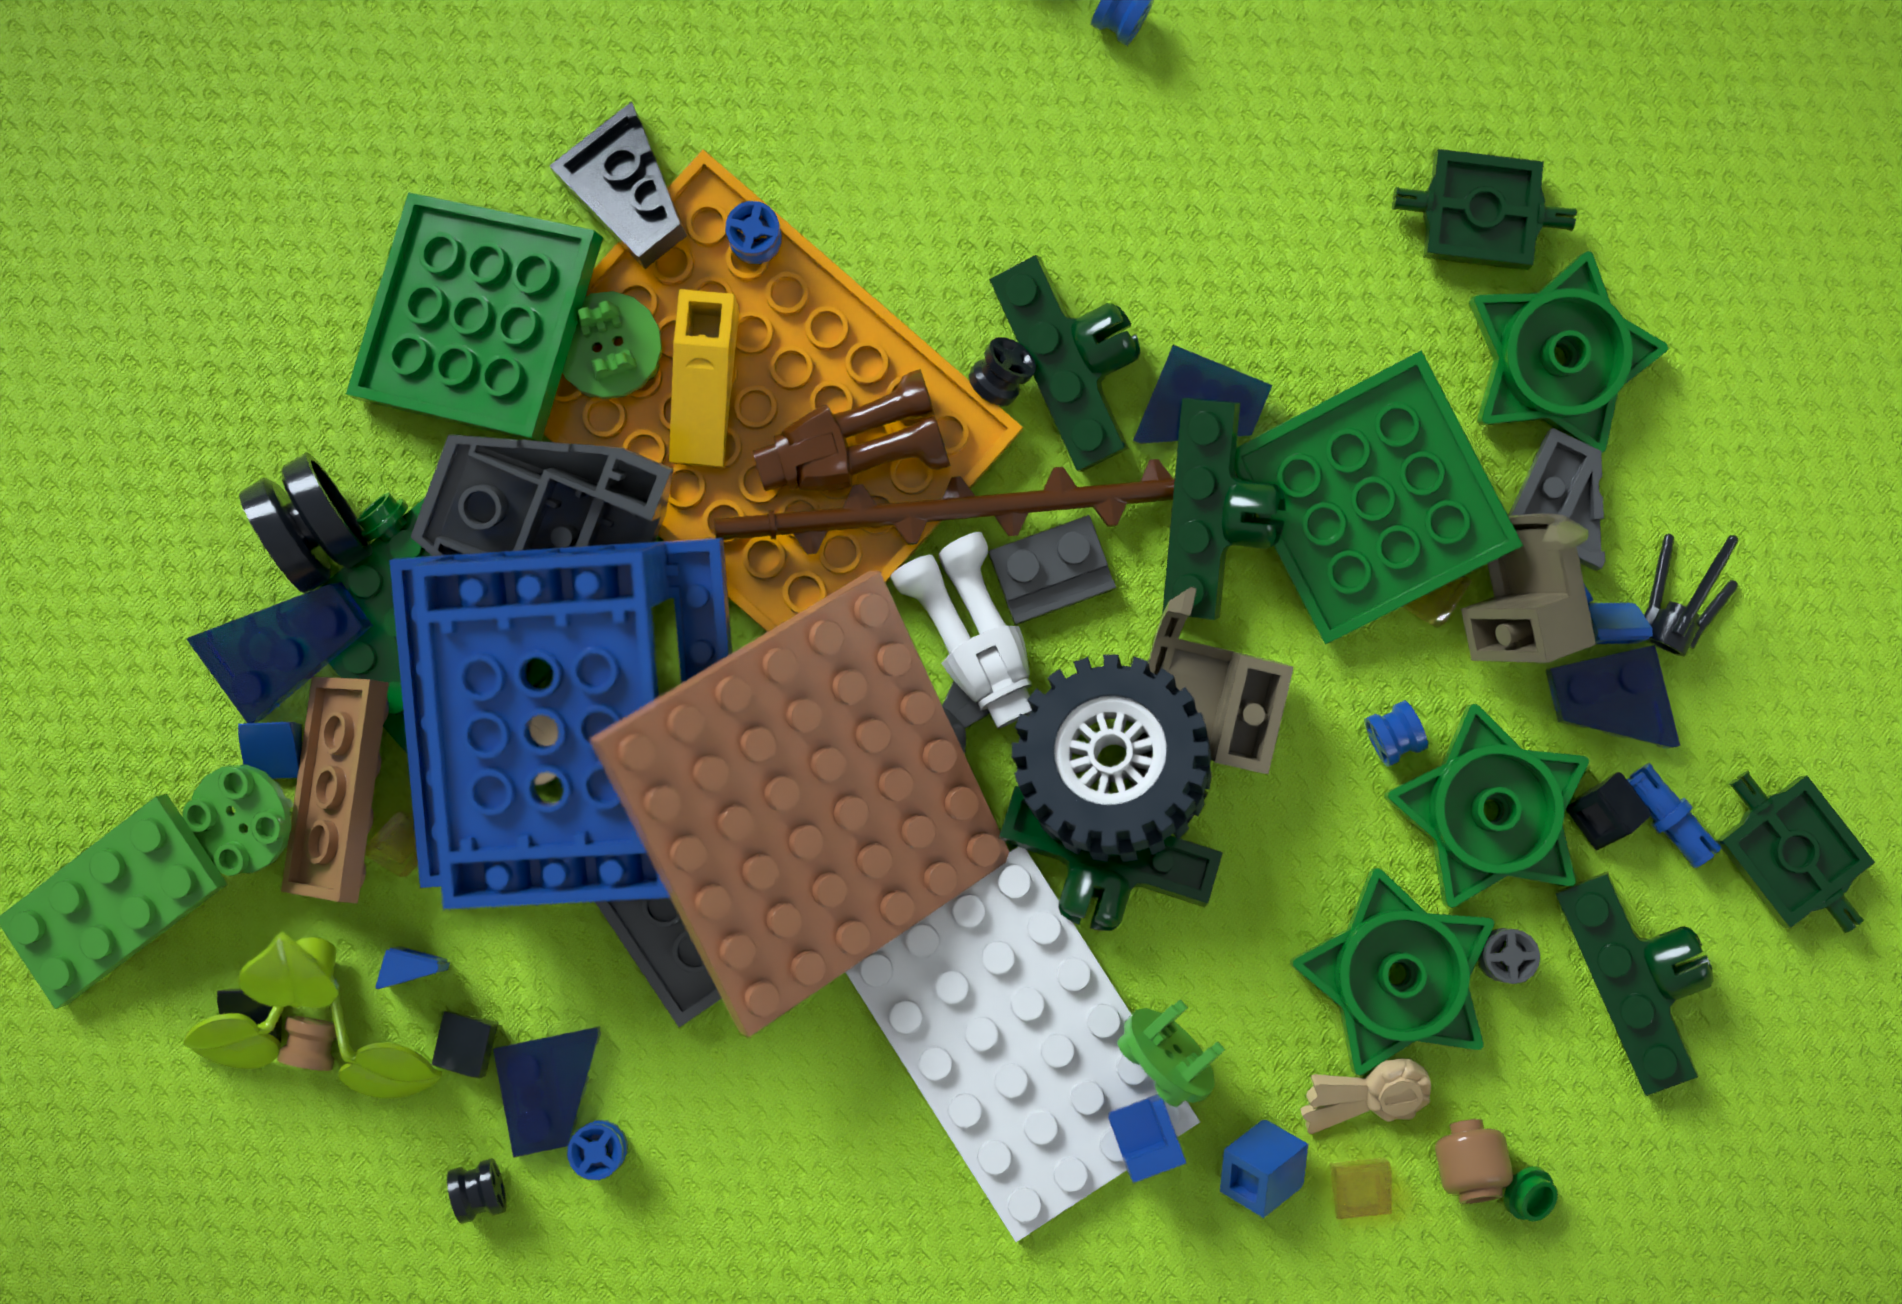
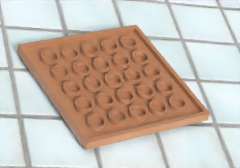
[589,571,1010,1037]

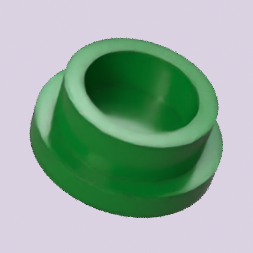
[357,493,408,542]
[1504,1166,1558,1222]

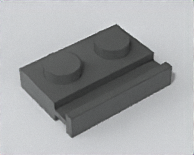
[988,515,1116,626]

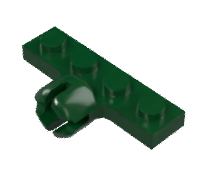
[989,255,1140,472]
[1162,397,1286,620]
[999,786,1223,931]
[1556,871,1713,1096]

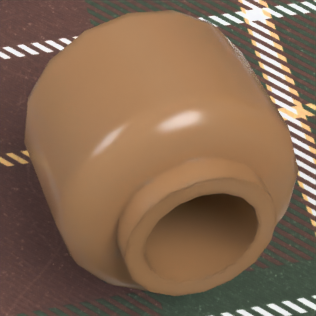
[1435,1119,1513,1204]

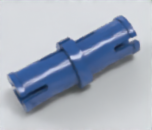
[1627,763,1721,868]

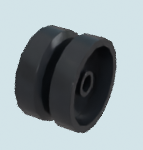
[239,452,372,594]

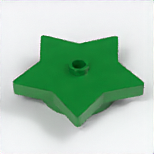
[1469,251,1669,453]
[1384,704,1589,908]
[1290,868,1495,1075]

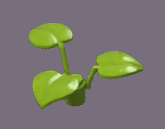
[184,932,443,1098]

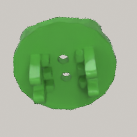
[562,291,662,399]
[182,764,293,876]
[1118,999,1225,1107]

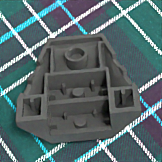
[411,435,674,556]

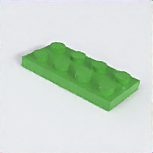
[0,794,228,1009]

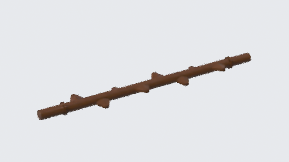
[714,459,1238,555]

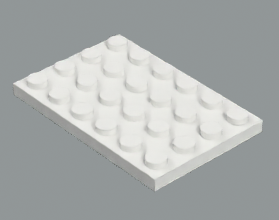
[846,847,1200,1242]

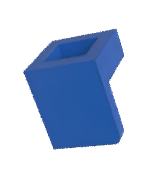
[1108,1094,1186,1183]
[1220,1120,1308,1218]

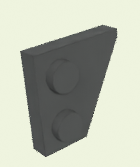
[1508,428,1605,571]

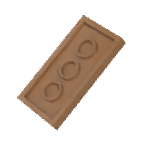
[281,677,389,903]

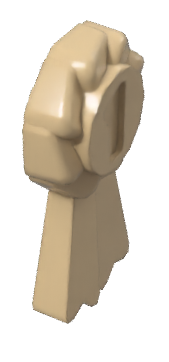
[1300,1058,1431,1134]

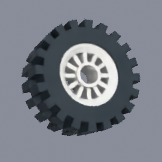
[1012,655,1212,862]

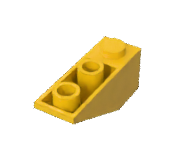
[669,289,739,468]

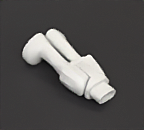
[891,532,1032,729]

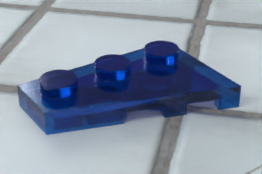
[186,582,373,723]

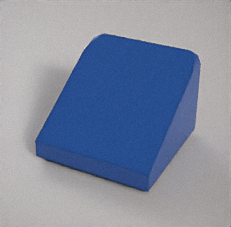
[1588,603,1653,644]
[238,722,302,779]
[375,946,450,989]

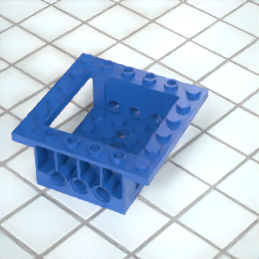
[390,538,732,909]

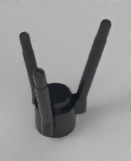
[1644,534,1738,657]

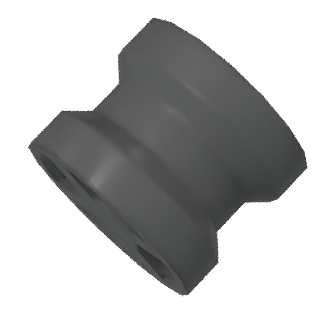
[1477,928,1540,984]

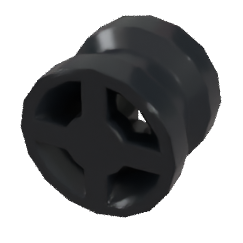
[969,337,1036,406]
[447,1158,507,1224]

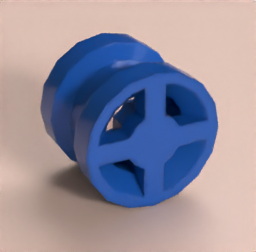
[1090,0,1154,46]
[725,201,782,264]
[1364,700,1428,767]
[567,1120,628,1180]

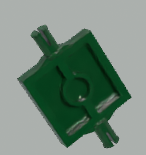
[1392,149,1577,270]
[1716,771,1875,933]

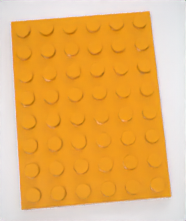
[544,149,1023,632]

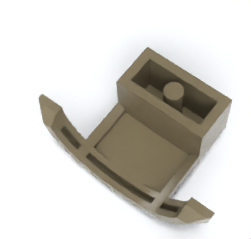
[1461,514,1596,663]
[1127,587,1294,787]

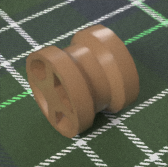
[277,1016,337,1071]

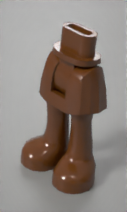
[753,369,950,491]

